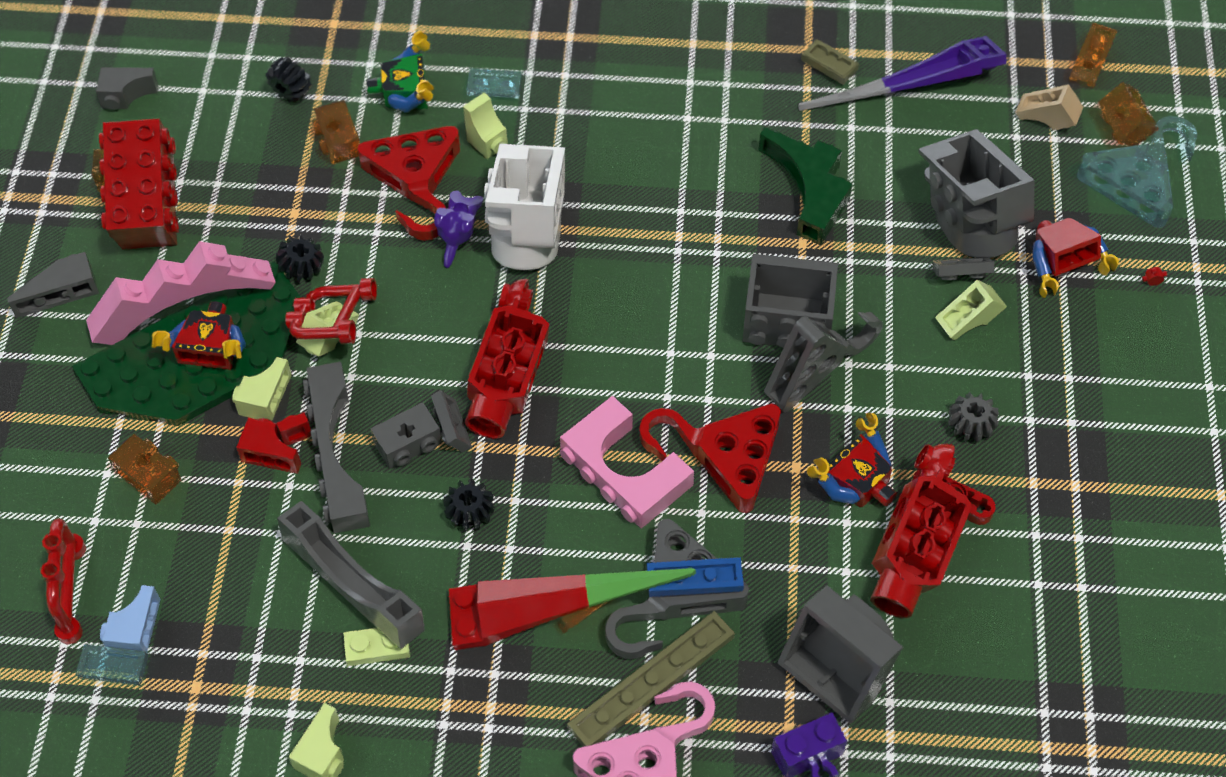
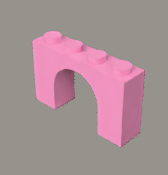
[560,396,694,529]

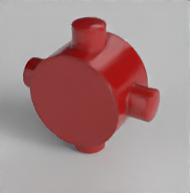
[1142,267,1167,286]

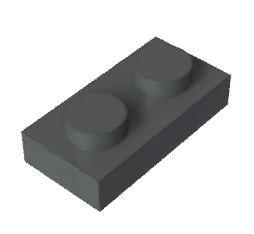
[933,258,995,280]
[431,390,472,453]

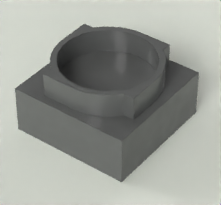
[777,585,903,724]

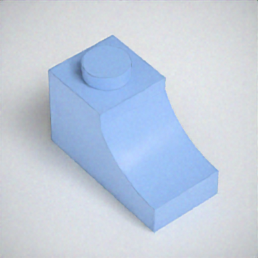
[100,585,160,657]

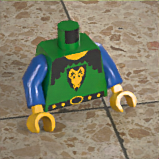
[366,31,434,112]

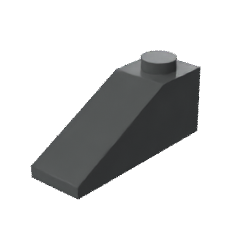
[7,252,99,318]

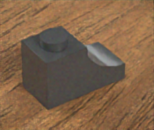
[96,68,159,110]

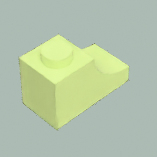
[463,93,508,159]
[935,280,1007,340]
[296,301,359,356]
[232,357,292,421]
[289,703,344,777]

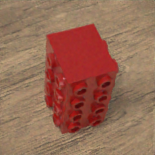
[99,119,179,249]

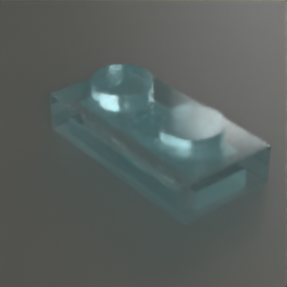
[467,68,522,98]
[76,644,149,686]

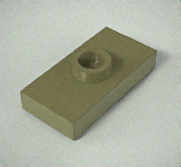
[801,39,859,85]

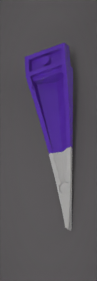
[798,36,1007,111]

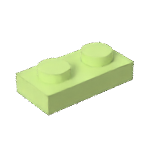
[344,628,410,666]

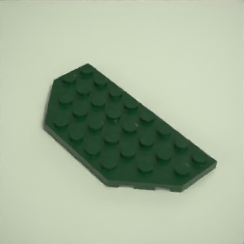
[72,261,300,426]

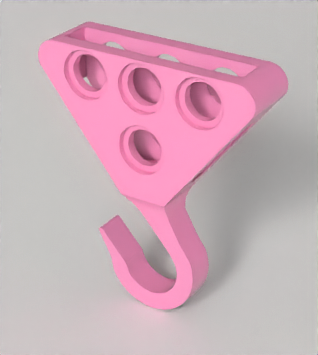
[573,682,715,777]

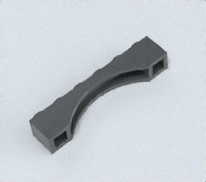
[303,362,370,534]
[277,501,425,649]

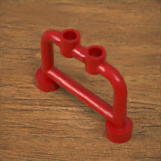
[286,278,377,344]
[41,518,86,645]

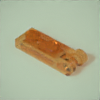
[1069,22,1118,87]

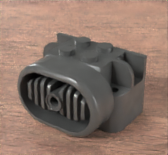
[918,129,1035,258]

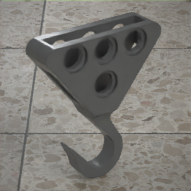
[764,312,883,413]
[606,519,749,659]

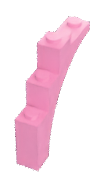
[86,241,276,345]

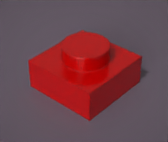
[277,412,312,446]

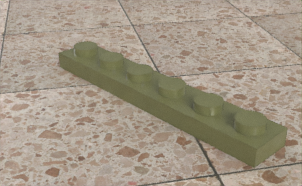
[567,611,735,747]

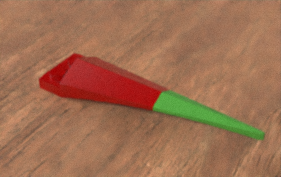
[449,568,696,650]

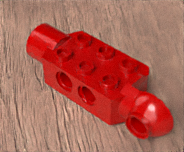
[465,279,549,439]
[870,444,972,618]

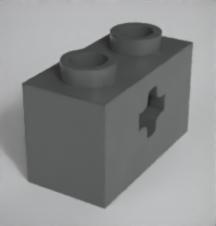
[370,402,442,469]

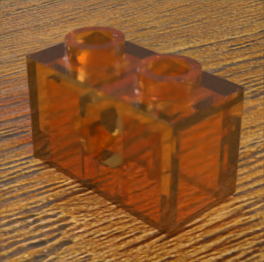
[1098,82,1159,148]
[312,100,360,164]
[108,434,182,505]

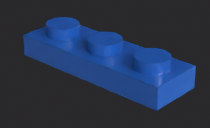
[647,557,744,597]

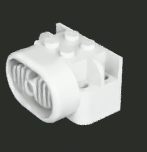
[484,144,565,270]

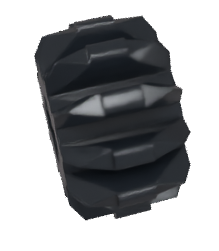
[265,57,312,102]
[276,234,324,282]
[443,479,495,532]

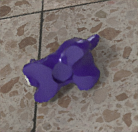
[434,191,484,268]

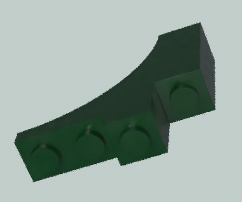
[758,127,853,245]

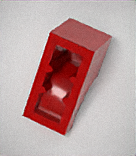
[236,417,301,474]

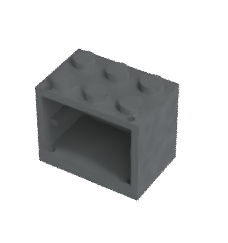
[742,254,838,348]

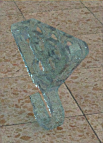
[1077,116,1197,228]

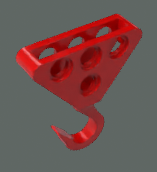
[357,126,460,240]
[640,404,781,513]

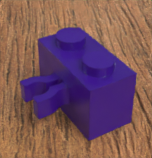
[771,713,847,777]

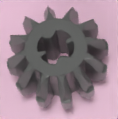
[948,391,999,443]

